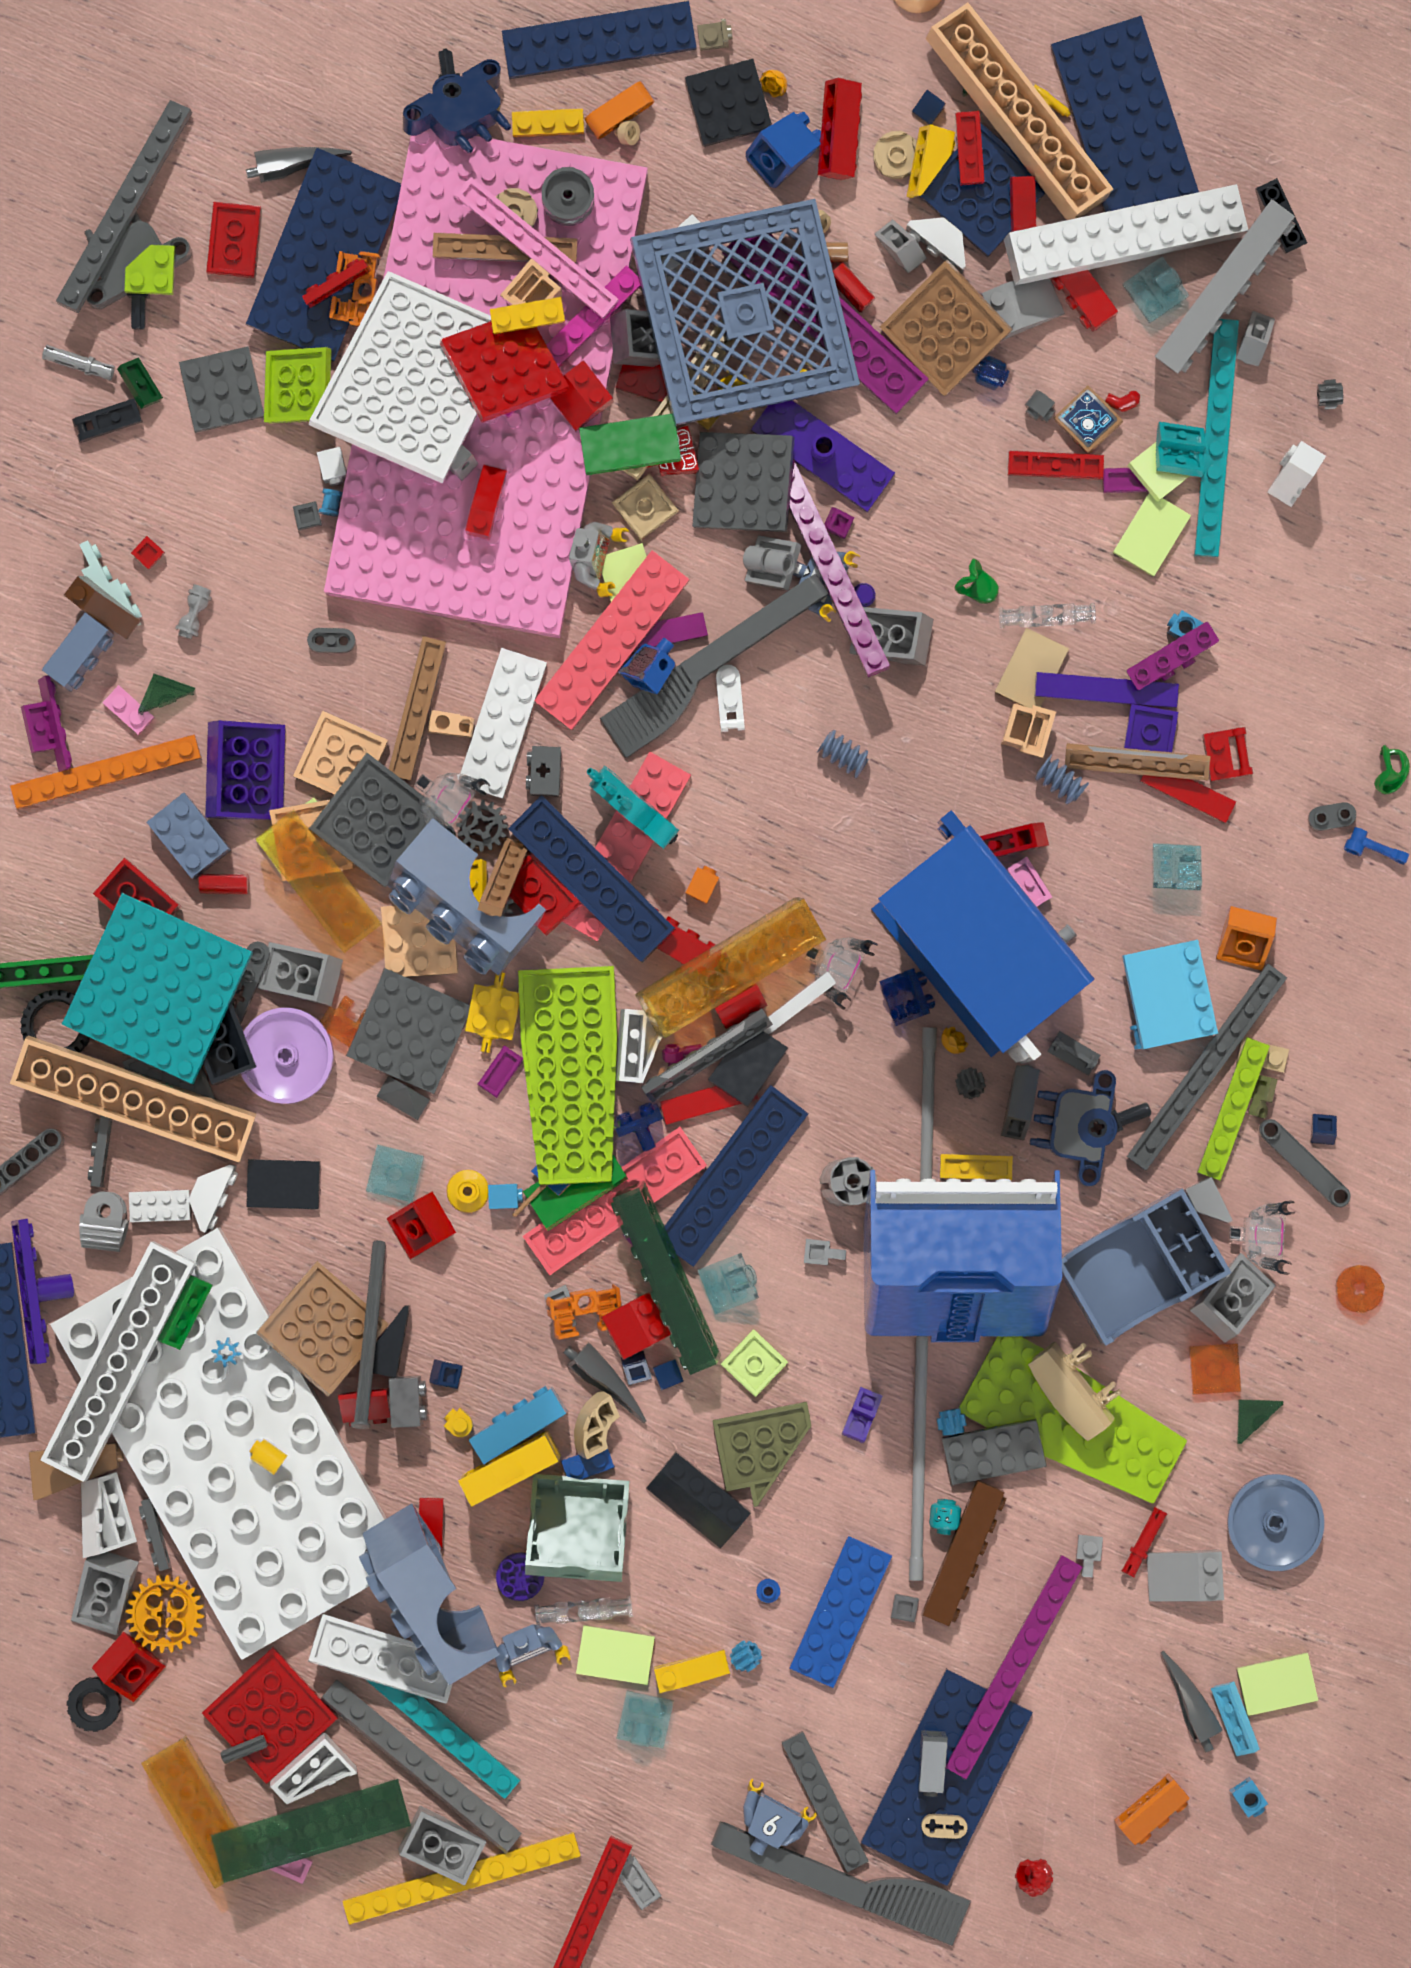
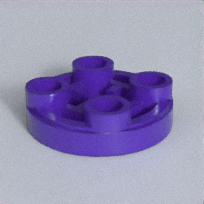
[496,1552,544,1601]

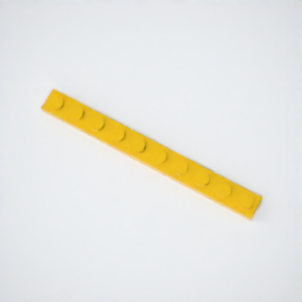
[342,1832,581,1925]

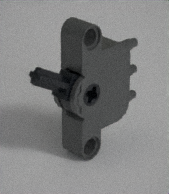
[84,212,192,330]

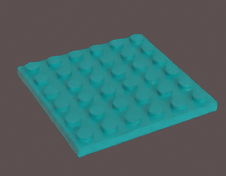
[62,893,253,1084]

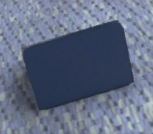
[912,90,946,125]
[1311,1114,1337,1145]
[621,1351,652,1385]
[429,1359,463,1389]
[653,1359,684,1391]

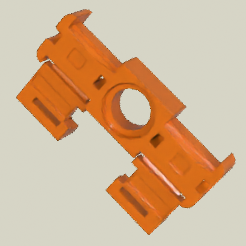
[329,251,381,327]
[546,1284,621,1340]

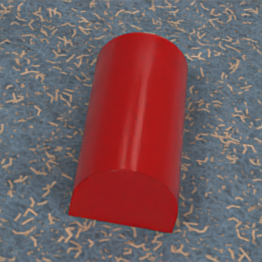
[833,263,876,313]
[199,874,249,894]

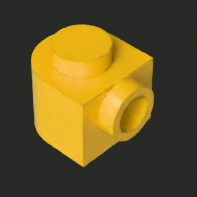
[444,1407,473,1437]

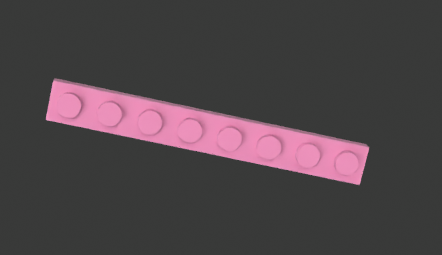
[456,177,619,319]

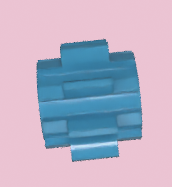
[211,1337,242,1368]
[937,1408,966,1436]
[730,1640,762,1672]

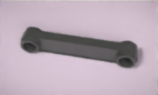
[1259,1119,1351,1207]

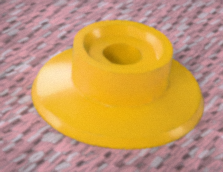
[446,1170,489,1213]

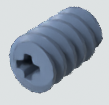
[817,730,870,779]
[1035,754,1089,804]

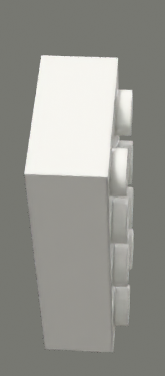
[129,1190,191,1222]

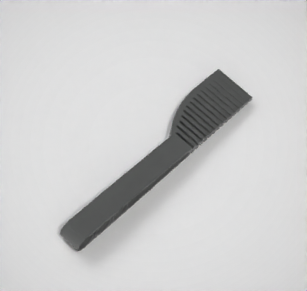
[600,574,829,758]
[711,1821,971,1946]

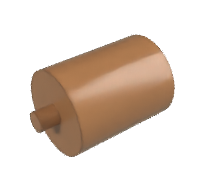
[826,242,848,263]

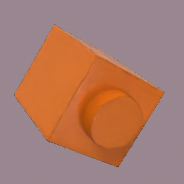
[685,865,719,904]

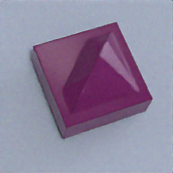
[824,507,854,539]

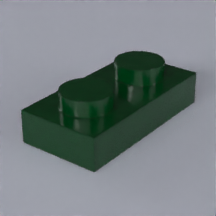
[117,357,163,409]

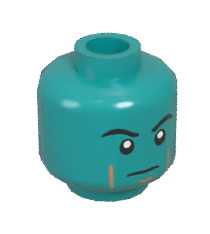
[929,1499,961,1535]

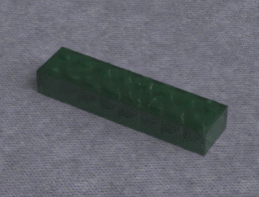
[611,1181,721,1375]
[209,1778,411,1883]

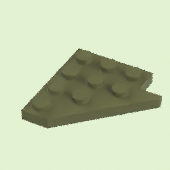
[713,1401,812,1507]

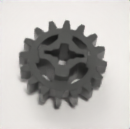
[456,800,508,852]

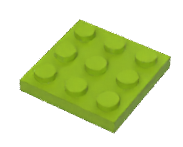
[264,347,331,424]

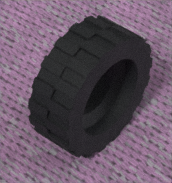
[66,1676,122,1732]

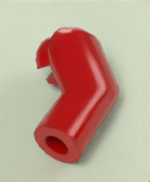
[1105,391,1140,412]

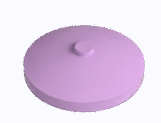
[241,1008,334,1104]

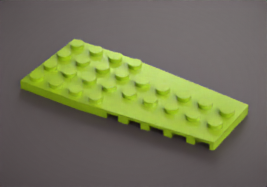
[518,966,617,1185]
[959,1336,1187,1503]

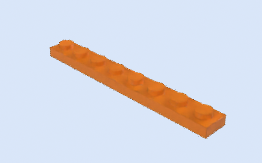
[10,734,202,809]

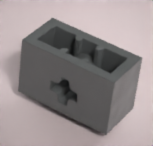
[526,746,562,797]

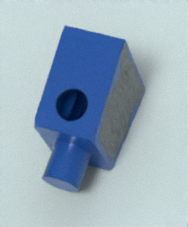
[619,638,675,694]

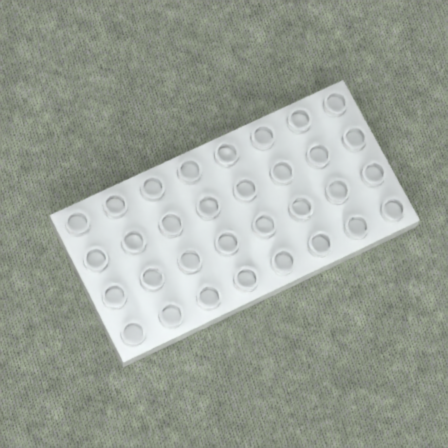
[50,1227,387,1660]

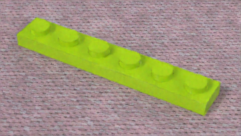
[1197,1037,1270,1180]

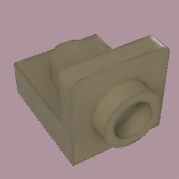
[697,19,733,51]

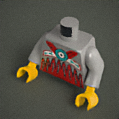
[569,522,629,597]

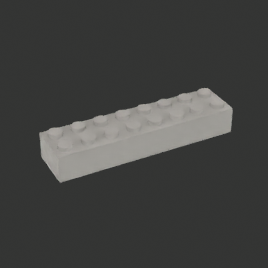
[1155,199,1295,374]

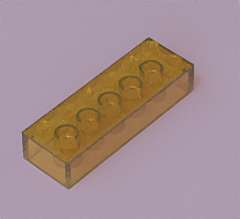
[255,808,382,953]
[141,1735,259,1889]

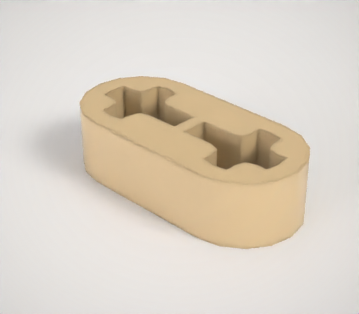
[921,1814,967,1839]

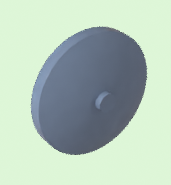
[1227,1474,1324,1571]

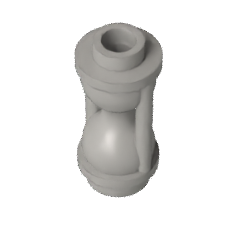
[175,584,212,639]

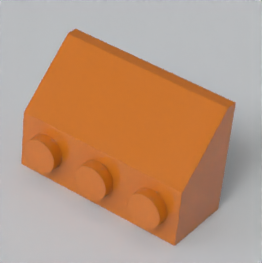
[1114,1773,1190,1845]

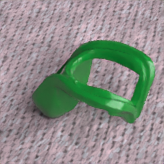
[954,558,999,604]
[1374,745,1410,794]

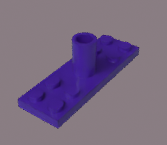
[751,400,895,513]
[11,1219,74,1364]

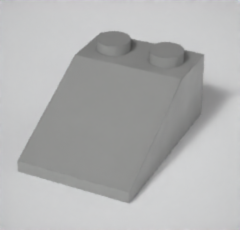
[981,278,1065,341]
[849,607,934,666]
[258,942,343,1006]
[1190,1253,1276,1342]
[1147,1549,1224,1601]
[71,1552,139,1635]
[398,1806,486,1885]

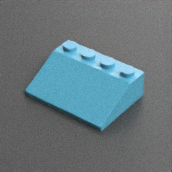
[1122,940,1218,1050]

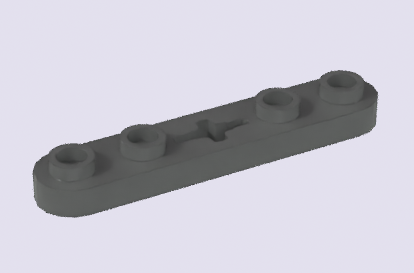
[232,941,270,1024]

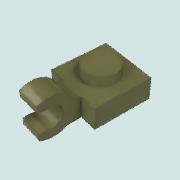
[1249,1075,1278,1118]

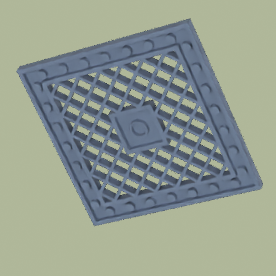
[630,199,860,425]

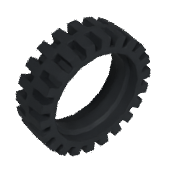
[20,990,90,1053]

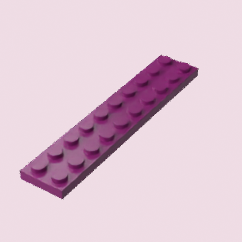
[721,234,929,415]

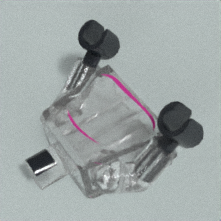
[414,773,491,836]
[805,937,878,1010]
[1229,1200,1296,1275]

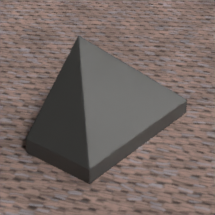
[377,1076,430,1120]

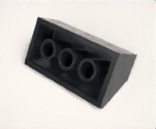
[203,1001,257,1085]
[646,1451,751,1549]

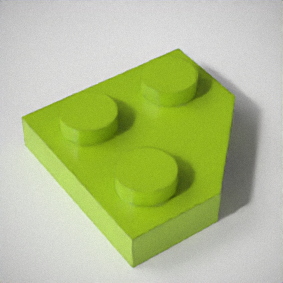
[125,245,175,295]

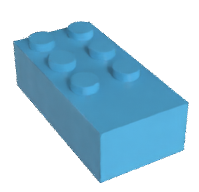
[469,1386,567,1465]

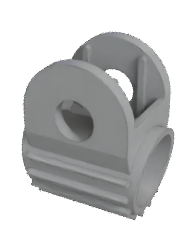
[79,1191,129,1252]

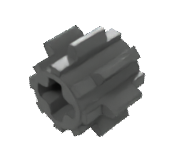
[1317,379,1344,409]
[955,1067,986,1099]

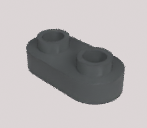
[307,628,356,653]
[1308,802,1356,831]

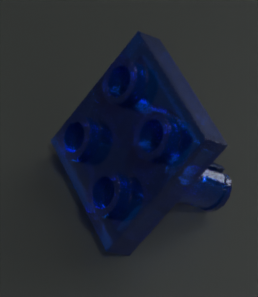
[879,968,935,1026]
[614,1102,663,1151]

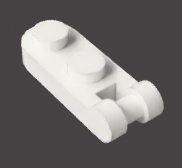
[716,665,745,732]

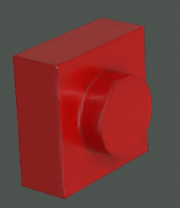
[131,536,165,570]

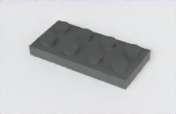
[942,1419,1047,1485]

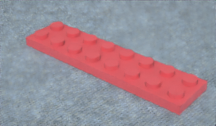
[534,550,690,730]
[562,752,691,942]
[523,1127,707,1275]

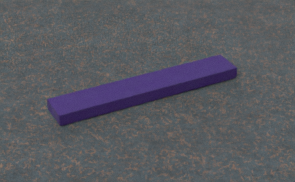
[1034,672,1179,708]

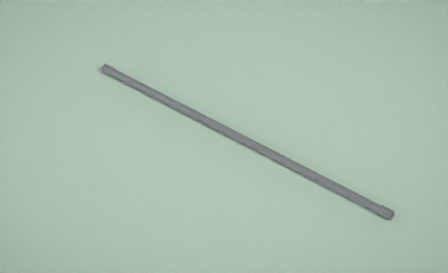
[909,1027,937,1581]

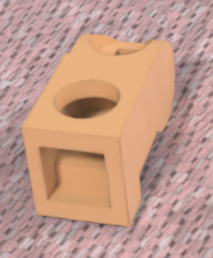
[428,710,475,738]

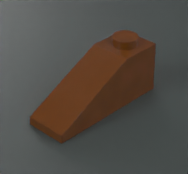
[64,576,141,639]

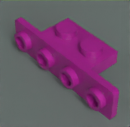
[1126,622,1219,690]
[21,675,72,772]

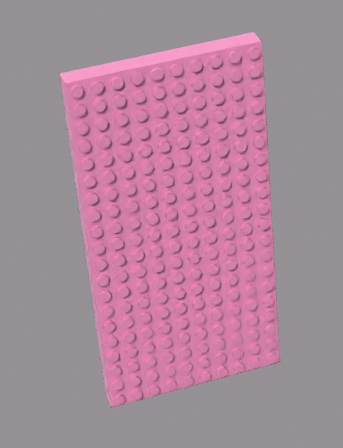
[324,128,648,638]

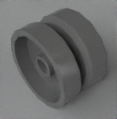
[542,167,594,226]

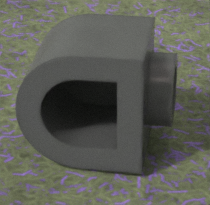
[1025,390,1056,422]

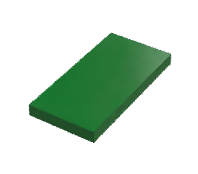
[579,414,681,476]
[523,1155,628,1231]

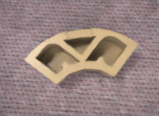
[574,1390,620,1459]

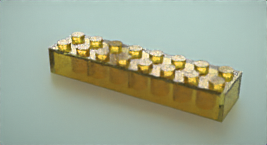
[635,897,826,1038]

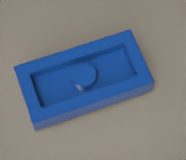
[561,1449,615,1479]

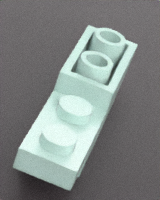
[79,540,142,626]

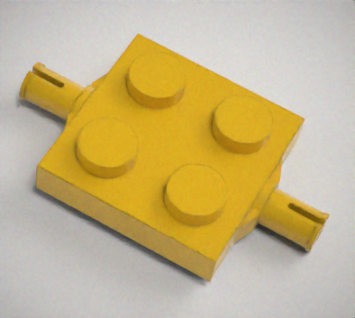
[465,973,519,1053]

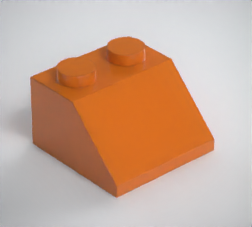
[1216,906,1277,971]

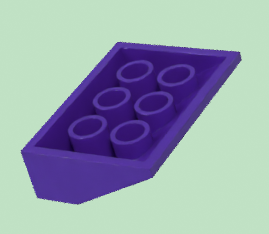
[205,720,285,820]

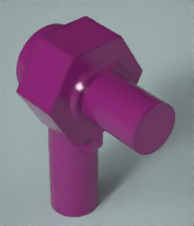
[662,1044,702,1067]

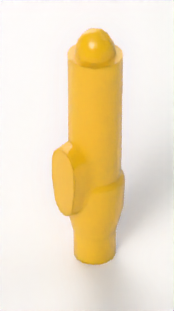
[1034,84,1071,117]

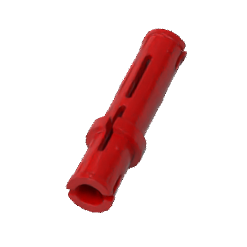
[1121,1507,1168,1578]

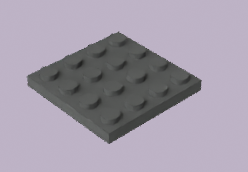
[692,432,795,532]
[308,753,443,887]
[346,968,470,1094]

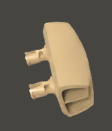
[1028,1342,1122,1441]

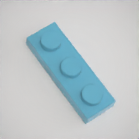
[1211,1681,1260,1757]

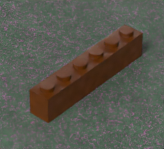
[922,1480,1007,1626]

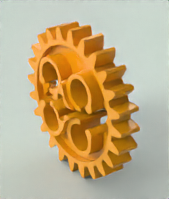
[126,1574,205,1653]

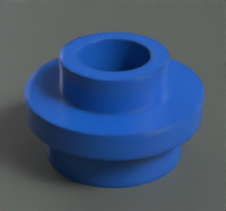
[756,1579,780,1603]

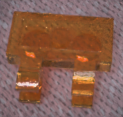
[320,996,366,1047]

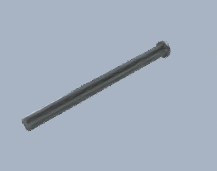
[351,1240,386,1429]

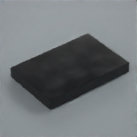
[708,1031,788,1107]
[246,1159,321,1209]

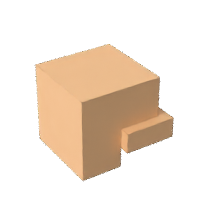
[500,258,562,305]
[1001,704,1056,758]

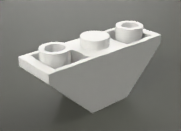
[906,217,966,274]
[189,1165,238,1233]

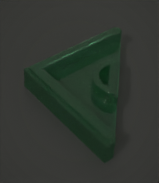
[138,674,195,715]
[1237,1399,1283,1444]

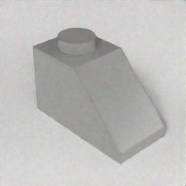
[875,220,927,273]
[1236,311,1275,367]
[1183,1177,1233,1223]

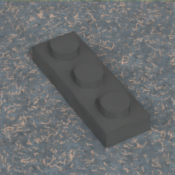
[88,1115,113,1187]
[139,1498,172,1571]

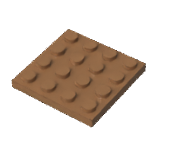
[880,260,1013,396]
[256,1261,389,1397]

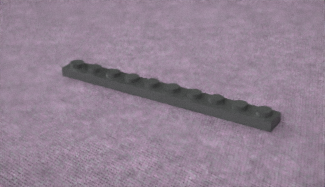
[56,100,192,314]
[1126,964,1288,1171]
[321,1679,522,1854]

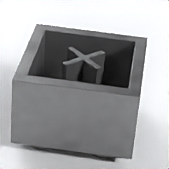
[610,309,660,367]
[389,1376,427,1428]

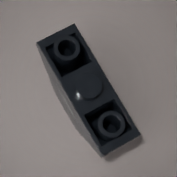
[1255,178,1308,254]

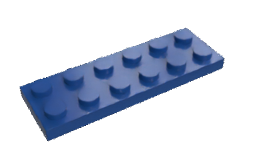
[789,1535,892,1688]

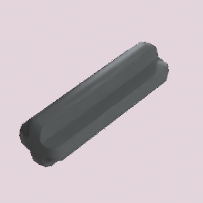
[220,1735,268,1764]

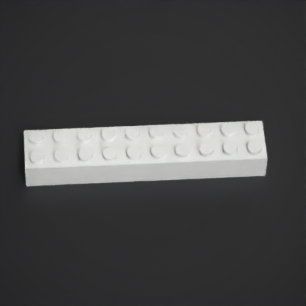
[1004,184,1248,285]
[41,1241,197,1482]

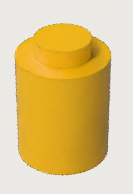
[249,1439,288,1475]

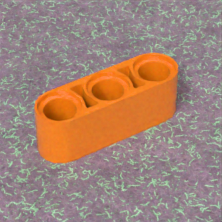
[584,81,655,140]

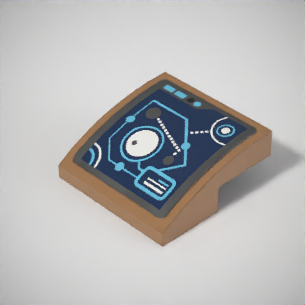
[1054,385,1123,454]

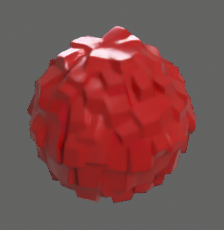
[1015,1859,1053,1897]

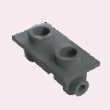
[1047,1031,1101,1076]

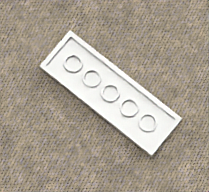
[457,648,547,799]
[308,1614,453,1704]

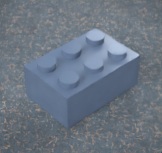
[42,613,114,692]
[146,792,231,880]

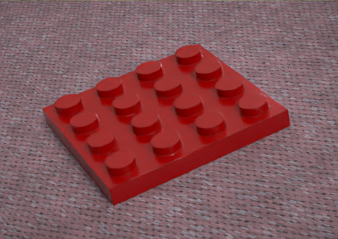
[440,321,569,422]
[202,1646,338,1784]

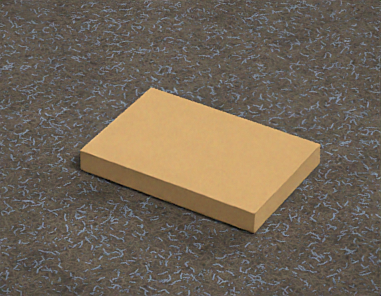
[995,628,1069,709]

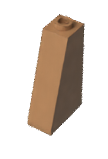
[29,1442,124,1500]

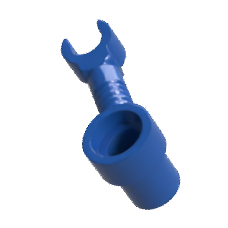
[1343,827,1410,865]

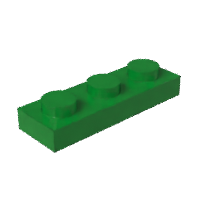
[158,1275,213,1350]

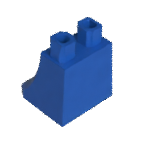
[746,112,821,188]

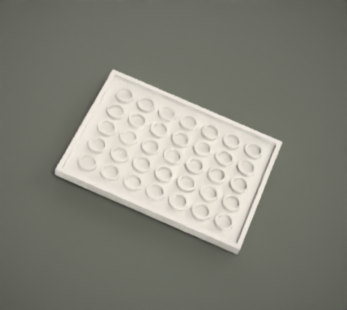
[309,271,491,483]

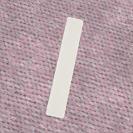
[764,972,836,1034]

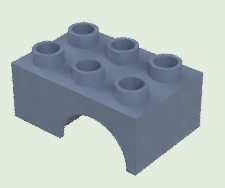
[387,818,546,976]
[1062,1188,1232,1346]
[359,1503,500,1685]

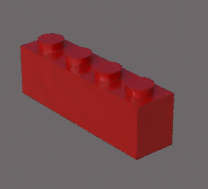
[818,77,862,180]
[1051,270,1118,332]
[654,907,723,979]

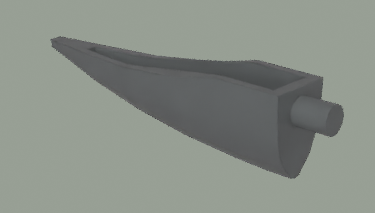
[246,147,352,183]
[563,1342,646,1423]
[1160,1651,1223,1753]

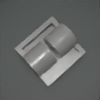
[743,535,802,591]

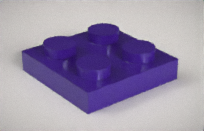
[1124,704,1179,752]

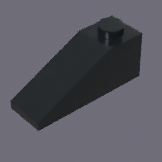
[373,1305,410,1378]

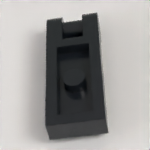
[72,398,143,443]

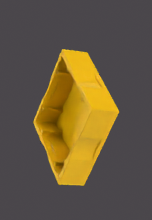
[458,1430,561,1507]

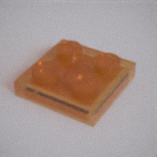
[1189,1343,1241,1395]

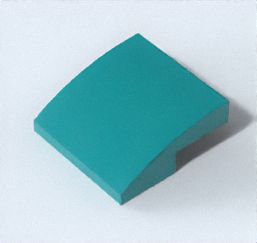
[1156,421,1206,477]

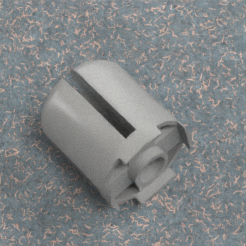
[820,1157,877,1206]

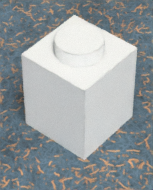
[317,447,347,486]

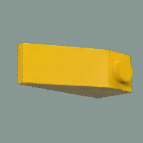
[906,124,955,198]
[654,1650,730,1693]

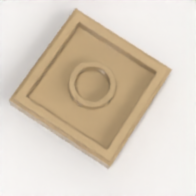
[612,474,679,541]

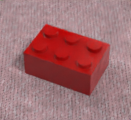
[93,858,182,916]

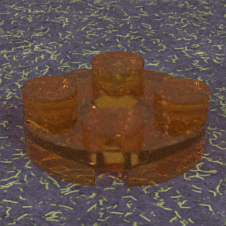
[1335,1265,1385,1313]

